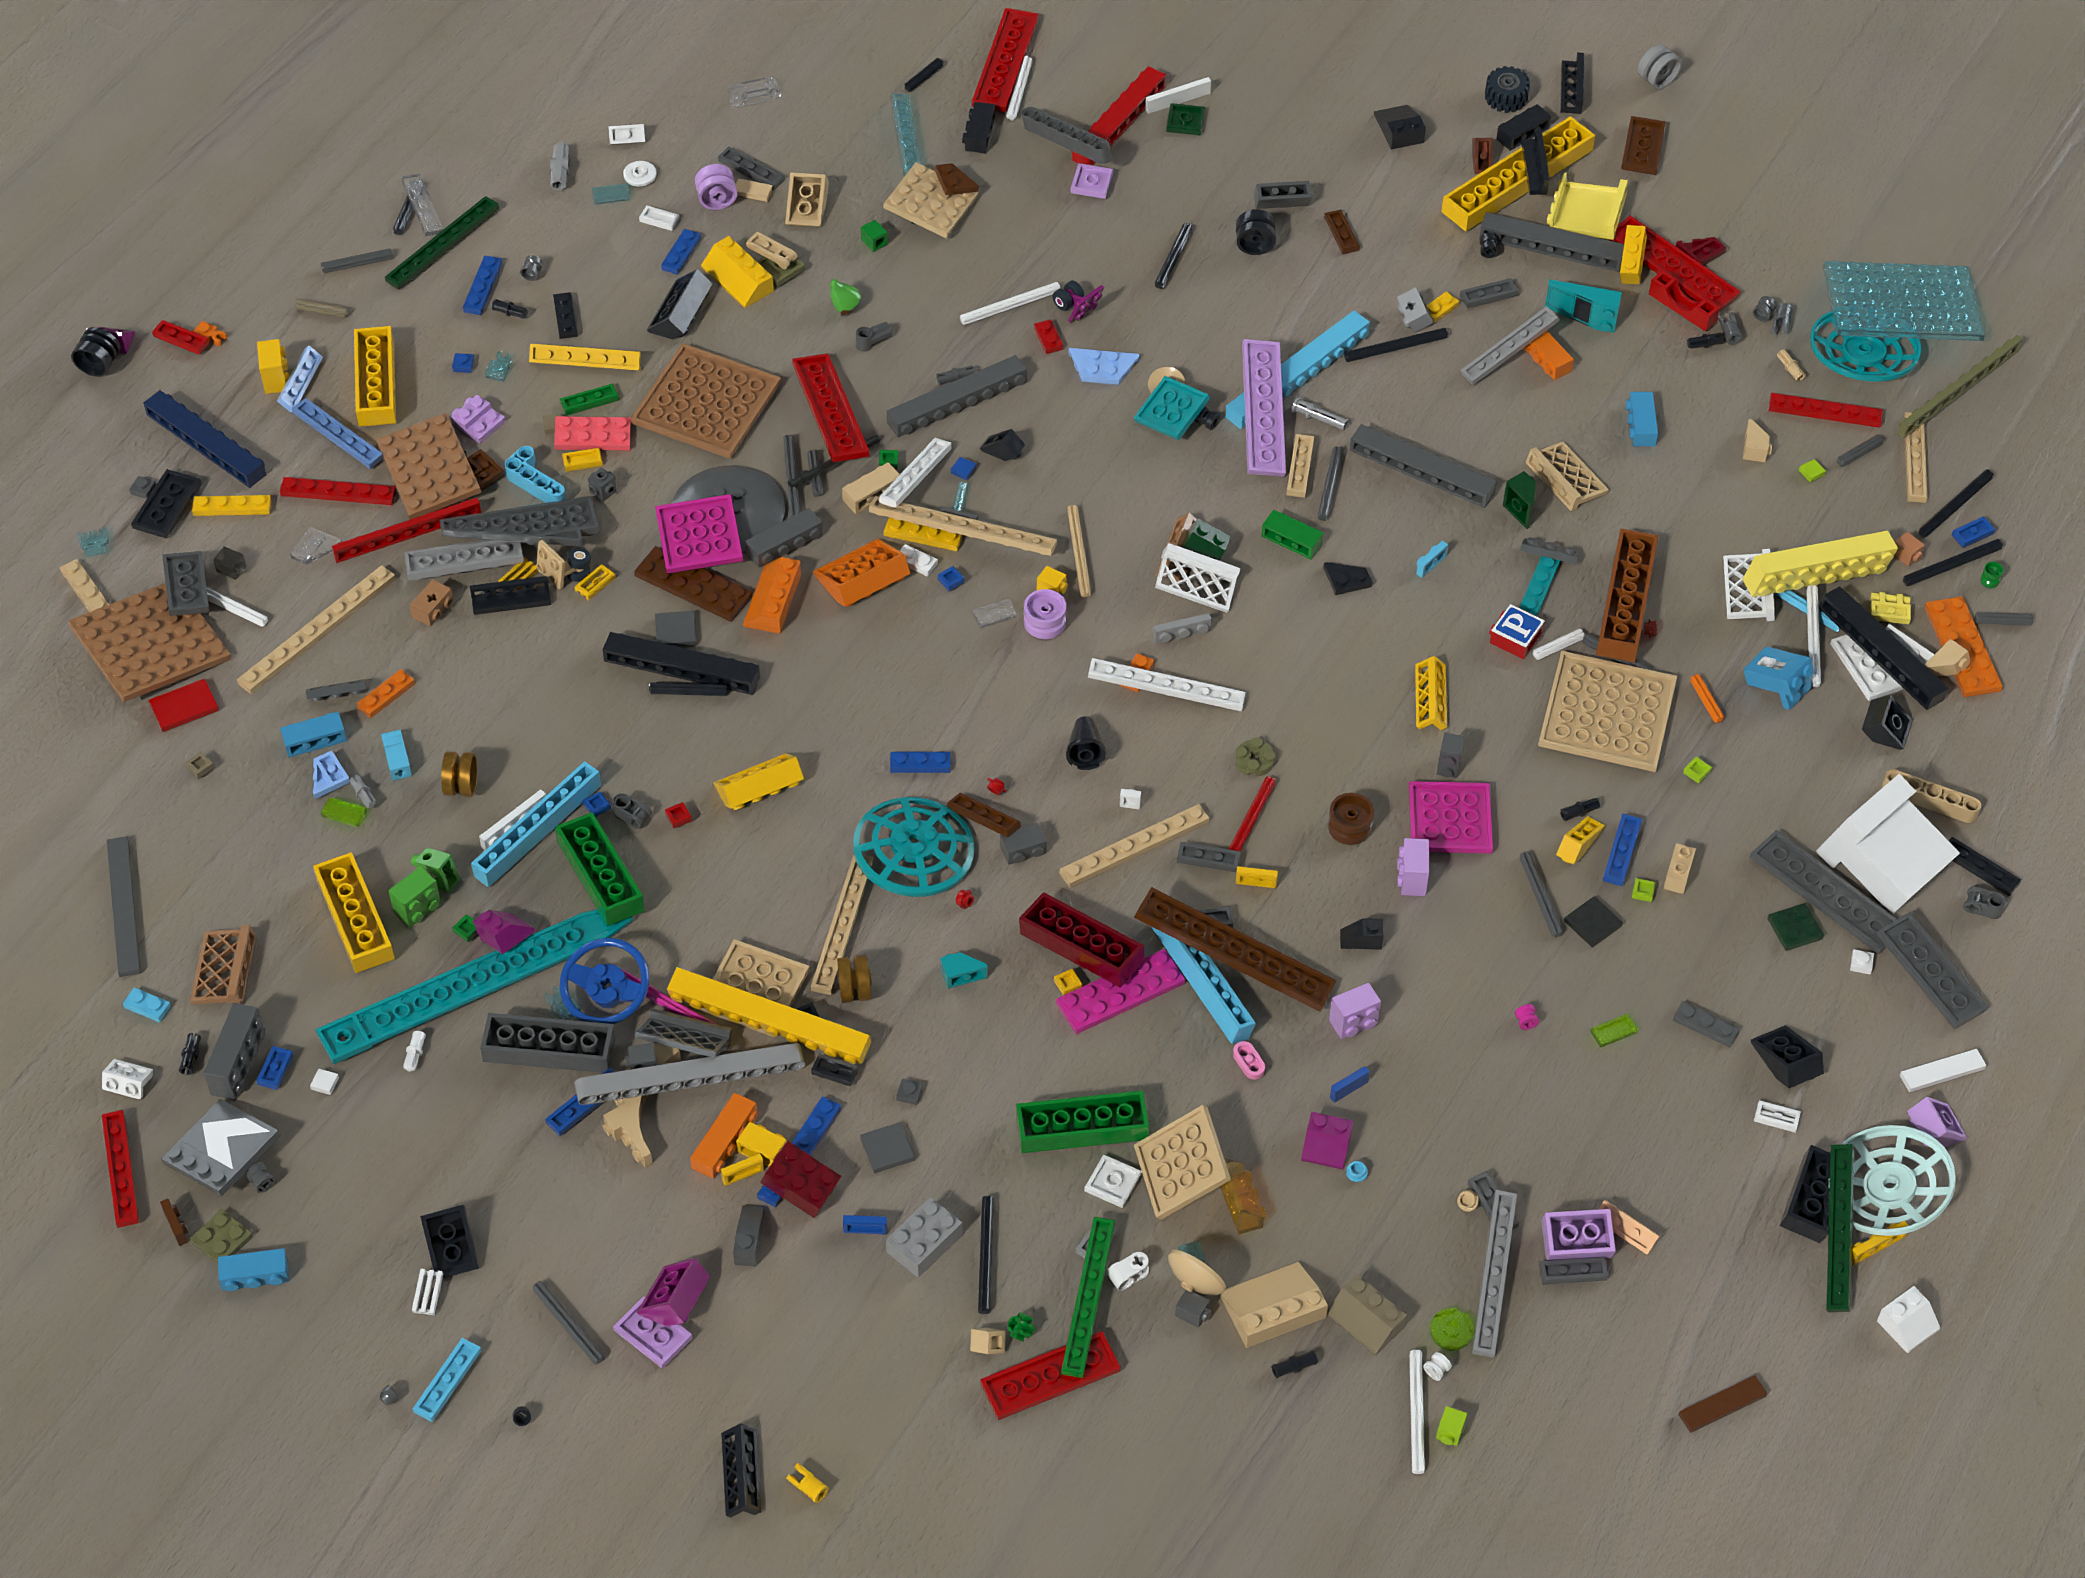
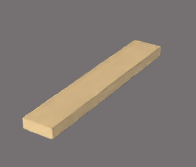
[1904,412,1927,503]

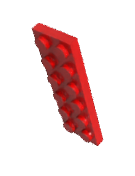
[980,1331,1121,1420]

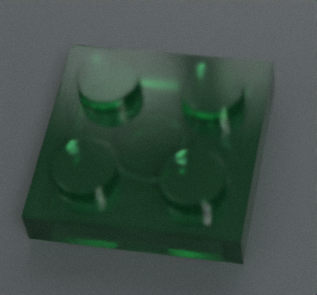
[1767,903,1824,951]

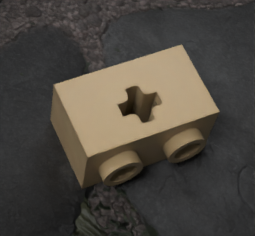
[1664,843,1696,894]

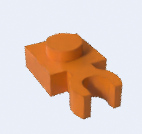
[192,321,227,346]

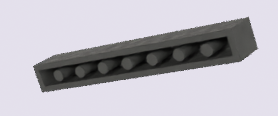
[1479,212,1624,272]
[886,355,1027,437]
[1350,424,1496,508]

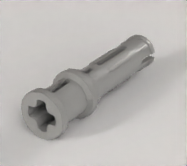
[1291,397,1348,430]

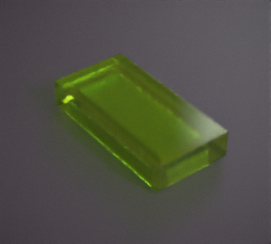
[321,797,367,827]
[1590,1013,1638,1048]

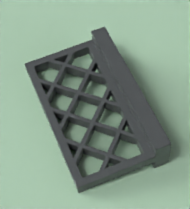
[635,1008,732,1058]

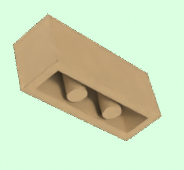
[842,463,900,514]

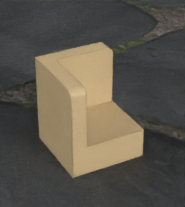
[970,1328,1005,1354]

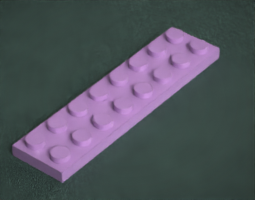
[1242,339,1286,477]

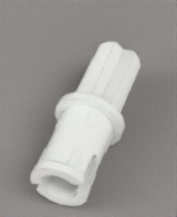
[403,1031,426,1072]

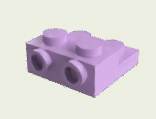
[451,395,506,444]

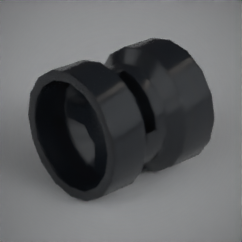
[1480,233,1498,258]
[1194,407,1220,430]

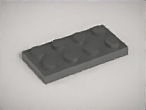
[162,551,209,616]

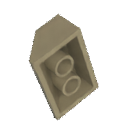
[1327,1274,1407,1356]

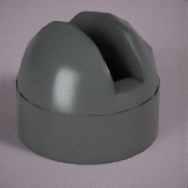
[380,1385,400,1405]

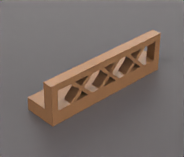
[1155,513,1196,582]

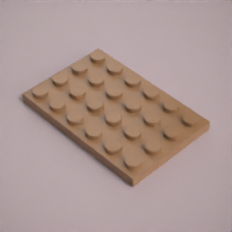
[376,413,482,519]

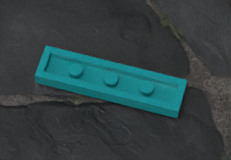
[1519,556,1560,617]

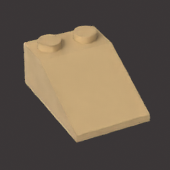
[785,173,829,227]

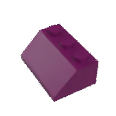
[637,1258,710,1327]

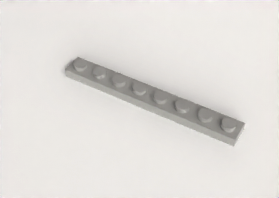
[1472,1190,1517,1358]

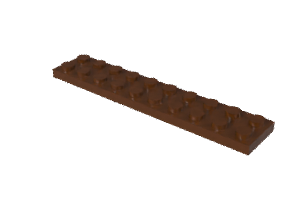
[1134,887,1337,1012]

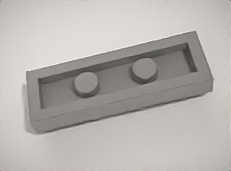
[1153,613,1212,644]

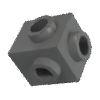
[588,467,617,502]

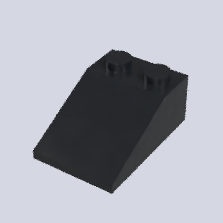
[1374,105,1426,150]
[1751,1025,1824,1088]
[420,1205,479,1279]

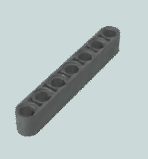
[1021,107,1112,164]

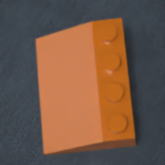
[813,538,910,607]

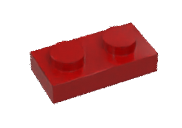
[1034,319,1063,354]

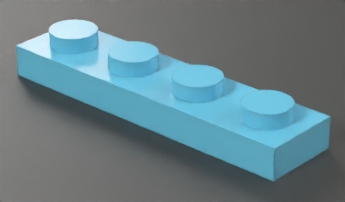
[413,1338,482,1422]

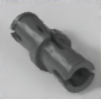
[936,365,974,385]

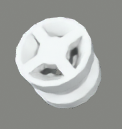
[1423,1352,1452,1381]

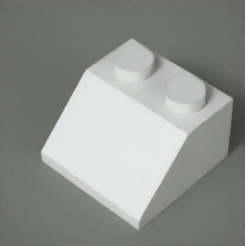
[1877,1286,1940,1353]

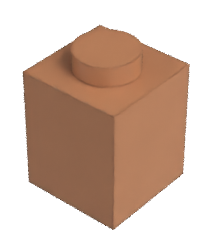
[1894,532,1925,567]

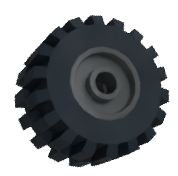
[1485,66,1530,113]

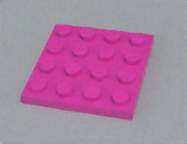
[655,494,743,573]
[1408,781,1493,854]

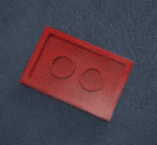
[148,678,219,732]

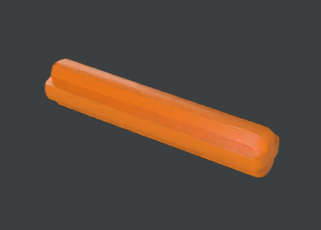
[1690,674,1724,723]

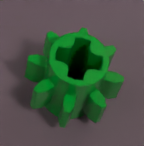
[1007,1312,1035,1342]

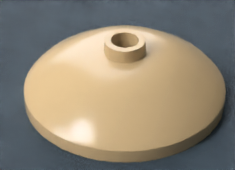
[1168,1250,1226,1295]

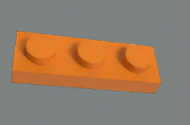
[357,669,415,718]

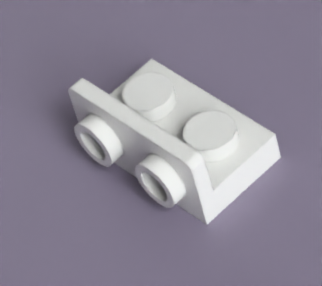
[102,1059,153,1099]

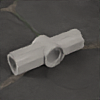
[550,142,570,191]

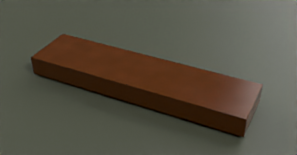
[947,793,1021,838]
[1678,1376,1767,1433]

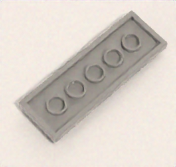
[404,540,524,581]

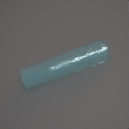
[952,482,968,511]

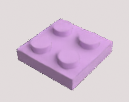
[1071,163,1113,199]

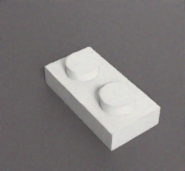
[608,124,645,144]
[900,544,938,577]

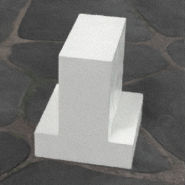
[1816,774,1960,915]

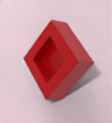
[665,802,692,829]

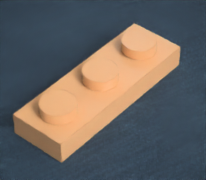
[1598,1200,1660,1255]

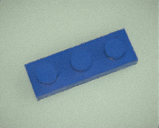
[661,229,701,275]
[890,752,950,773]

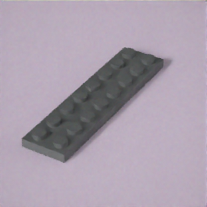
[1750,830,1897,954]

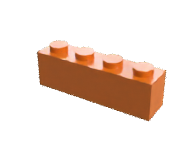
[690,1092,758,1179]

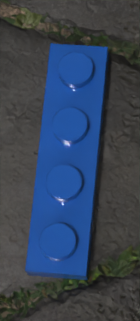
[463,255,502,315]
[1603,813,1642,886]
[545,1068,614,1136]

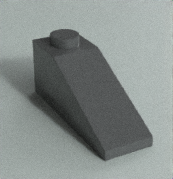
[733,1206,764,1267]

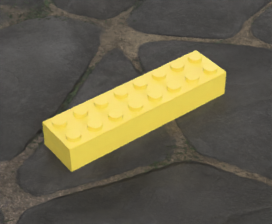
[1742,530,1898,597]

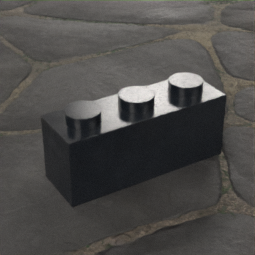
[962,102,995,154]
[1496,104,1551,151]

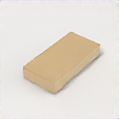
[736,178,773,202]

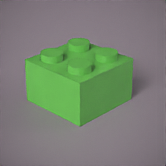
[388,867,441,928]

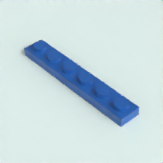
[757,1096,841,1207]

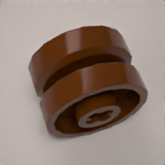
[1328,793,1374,845]

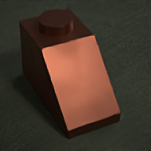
[1472,138,1493,174]

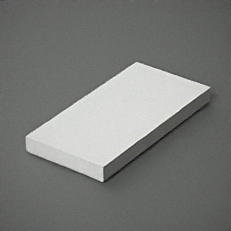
[1830,635,1903,701]

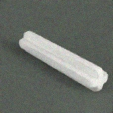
[1532,629,1585,660]

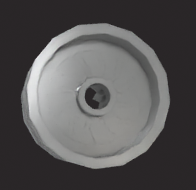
[1637,44,1682,90]

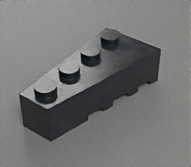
[1779,1145,1831,1243]

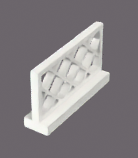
[1155,543,1240,613]
[1723,549,1774,621]

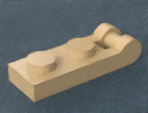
[746,231,798,269]

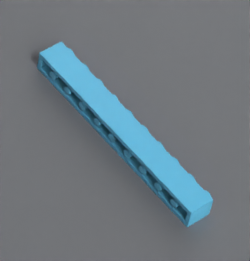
[1225,311,1370,430]

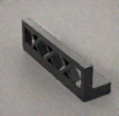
[1560,52,1584,114]
[1521,128,1550,195]
[470,576,551,615]
[721,1423,761,1518]

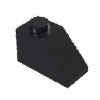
[980,429,1025,461]
[1340,918,1384,950]

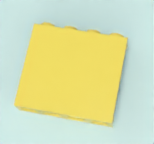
[1547,173,1628,240]

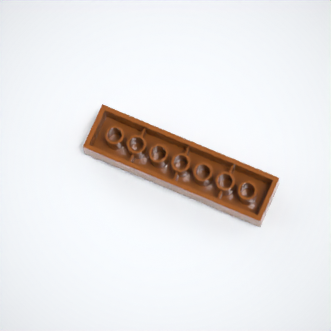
[1596,528,1658,663]

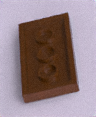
[1621,116,1666,175]

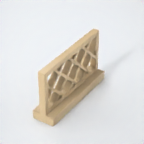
[1526,442,1609,511]

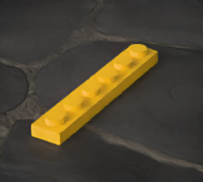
[529,343,641,370]

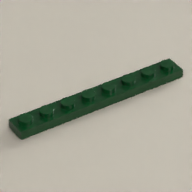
[385,196,499,290]
[1826,1144,1854,1313]

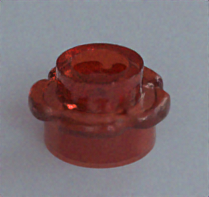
[1644,619,1657,638]

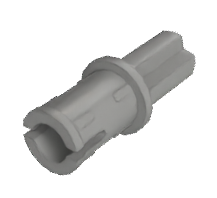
[349,775,377,809]

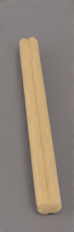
[1067,505,1091,598]

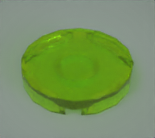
[1429,1308,1474,1351]

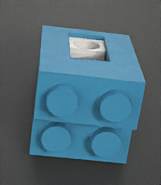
[1743,647,1814,710]

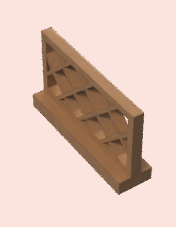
[190,925,256,1004]

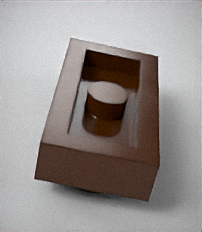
[160,1198,188,1246]

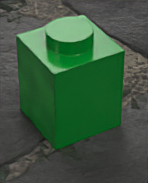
[861,220,888,252]

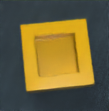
[1054,969,1082,995]

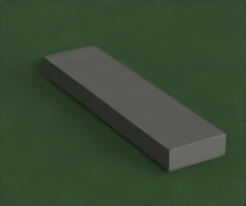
[718,147,785,190]

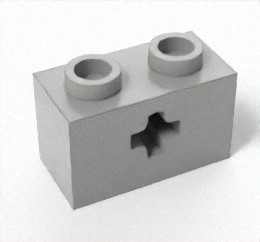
[1397,287,1434,333]

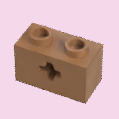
[409,579,454,627]

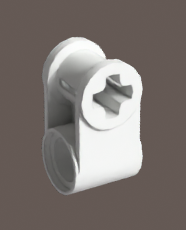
[1106,1252,1149,1291]

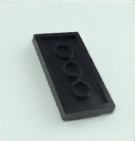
[131,469,202,539]

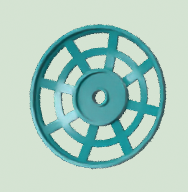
[1810,307,1921,382]
[853,797,975,897]

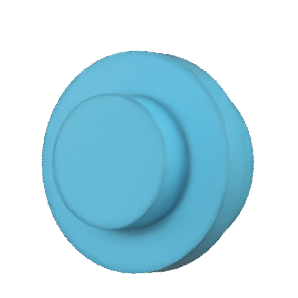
[1346,1161,1368,1182]

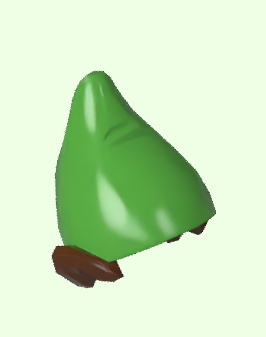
[830,279,861,316]

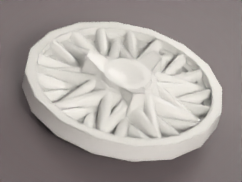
[623,161,656,187]

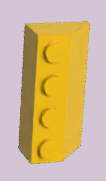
[701,236,774,308]
[713,753,804,810]

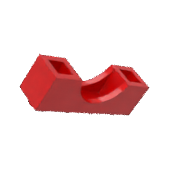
[1648,270,1720,332]

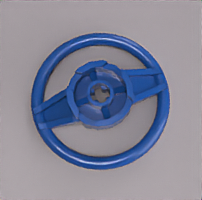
[560,938,650,1024]

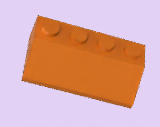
[743,557,801,634]

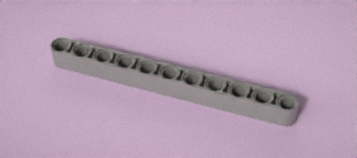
[574,1043,806,1105]

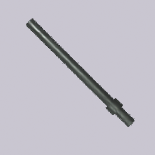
[788,435,880,488]

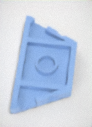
[1069,348,1139,385]

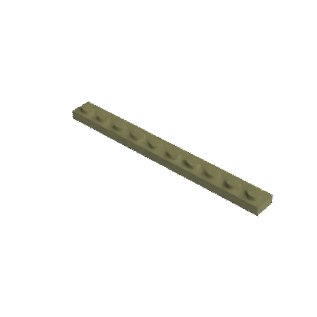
[1897,335,2023,439]

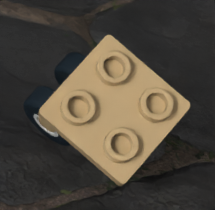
[536,540,591,590]

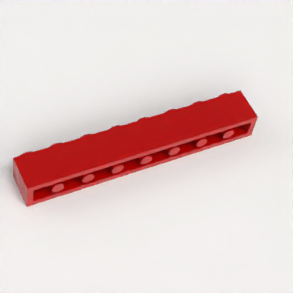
[1071,66,1166,166]

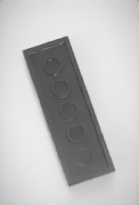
[1876,912,1989,1030]

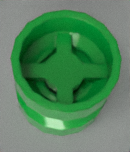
[1980,562,2004,588]

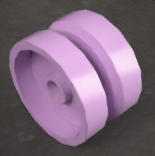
[695,164,737,210]
[1024,589,1066,639]

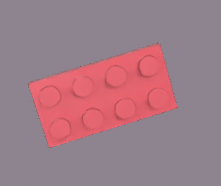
[554,416,630,451]

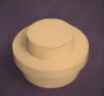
[1457,1190,1479,1212]

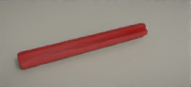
[1229,776,1275,851]

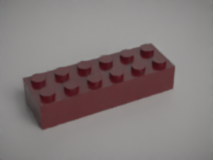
[1019,892,1145,988]

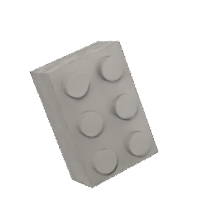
[886,1197,963,1278]

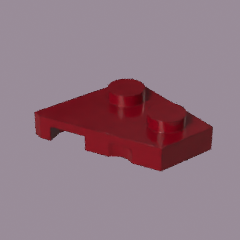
[1676,237,1726,265]

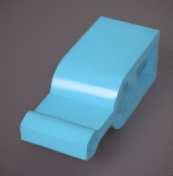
[381,729,412,781]

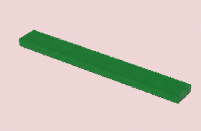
[1061,1217,1115,1378]

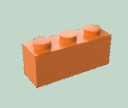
[1523,331,1574,380]

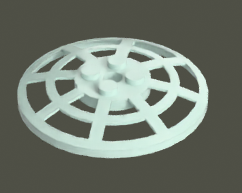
[1828,1125,1956,1236]

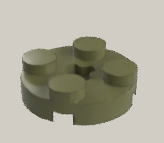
[1235,737,1275,776]

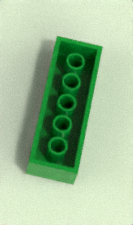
[555,812,645,926]
[1016,1090,1149,1154]

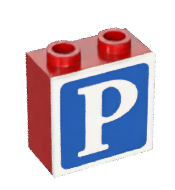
[1489,604,1545,660]

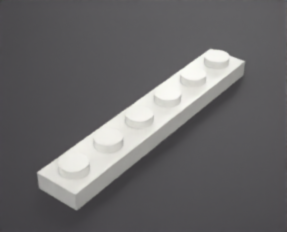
[879,438,952,508]

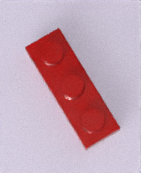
[152,320,210,355]

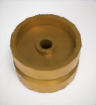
[441,751,477,797]
[837,955,872,1003]

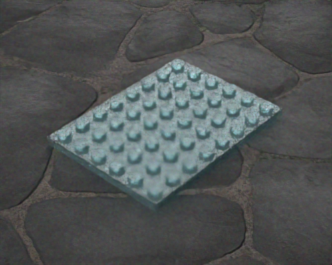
[1823,261,1985,341]

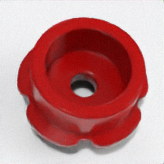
[955,890,974,909]

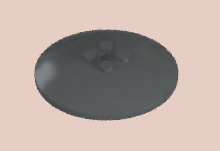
[672,465,785,554]

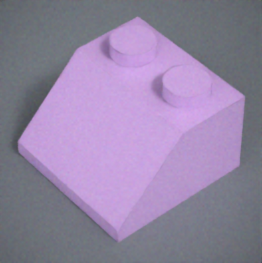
[1907,1097,1968,1147]

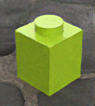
[1436,1406,1467,1446]

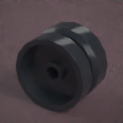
[1236,209,1276,255]

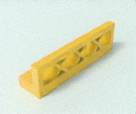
[1415,656,1447,730]

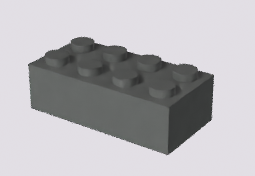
[204,1003,265,1100]

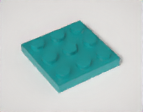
[1133,376,1210,441]

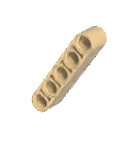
[1882,769,1981,823]

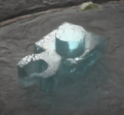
[485,351,511,381]
[545,986,581,1020]

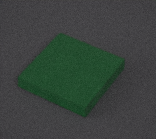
[1166,103,1205,136]

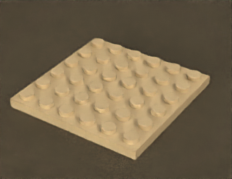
[1538,651,1677,772]

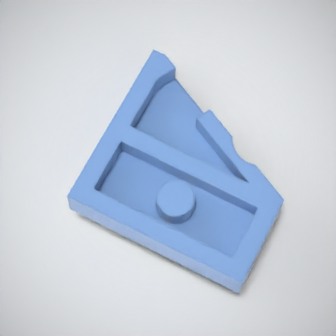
[313,750,350,799]

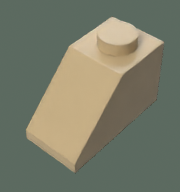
[1743,419,1772,462]
[1924,639,1971,677]

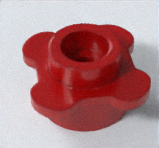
[987,778,1007,796]

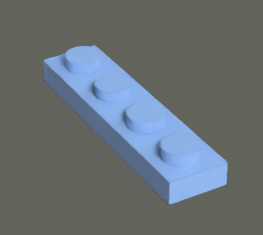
[277,346,323,413]

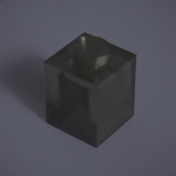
[213,547,247,580]

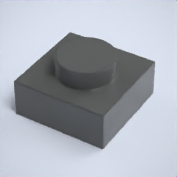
[129,476,156,499]
[896,1079,923,1105]

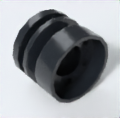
[71,327,121,377]

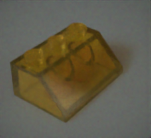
[1220,1158,1266,1235]

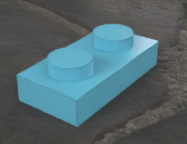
[1416,540,1448,578]
[123,988,171,1022]

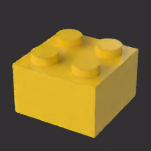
[257,339,290,394]

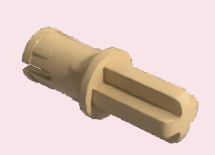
[1777,349,1806,382]

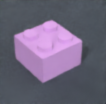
[1397,838,1429,896]
[1329,983,1381,1039]

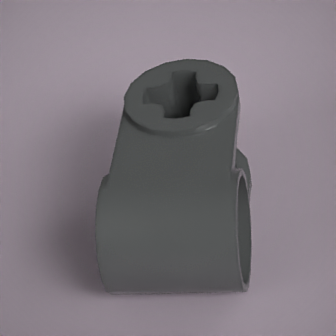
[613,793,652,829]
[1963,886,2006,919]

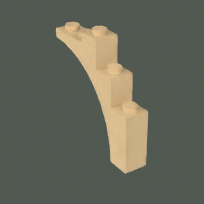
[602,1043,681,1168]

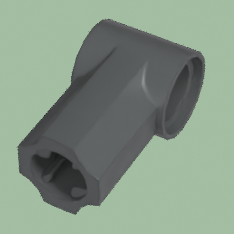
[856,322,892,351]

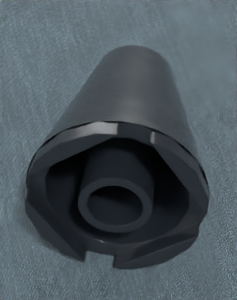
[1066,716,1106,770]

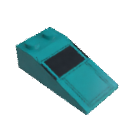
[1545,279,1622,333]

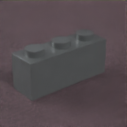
[1254,181,1311,209]

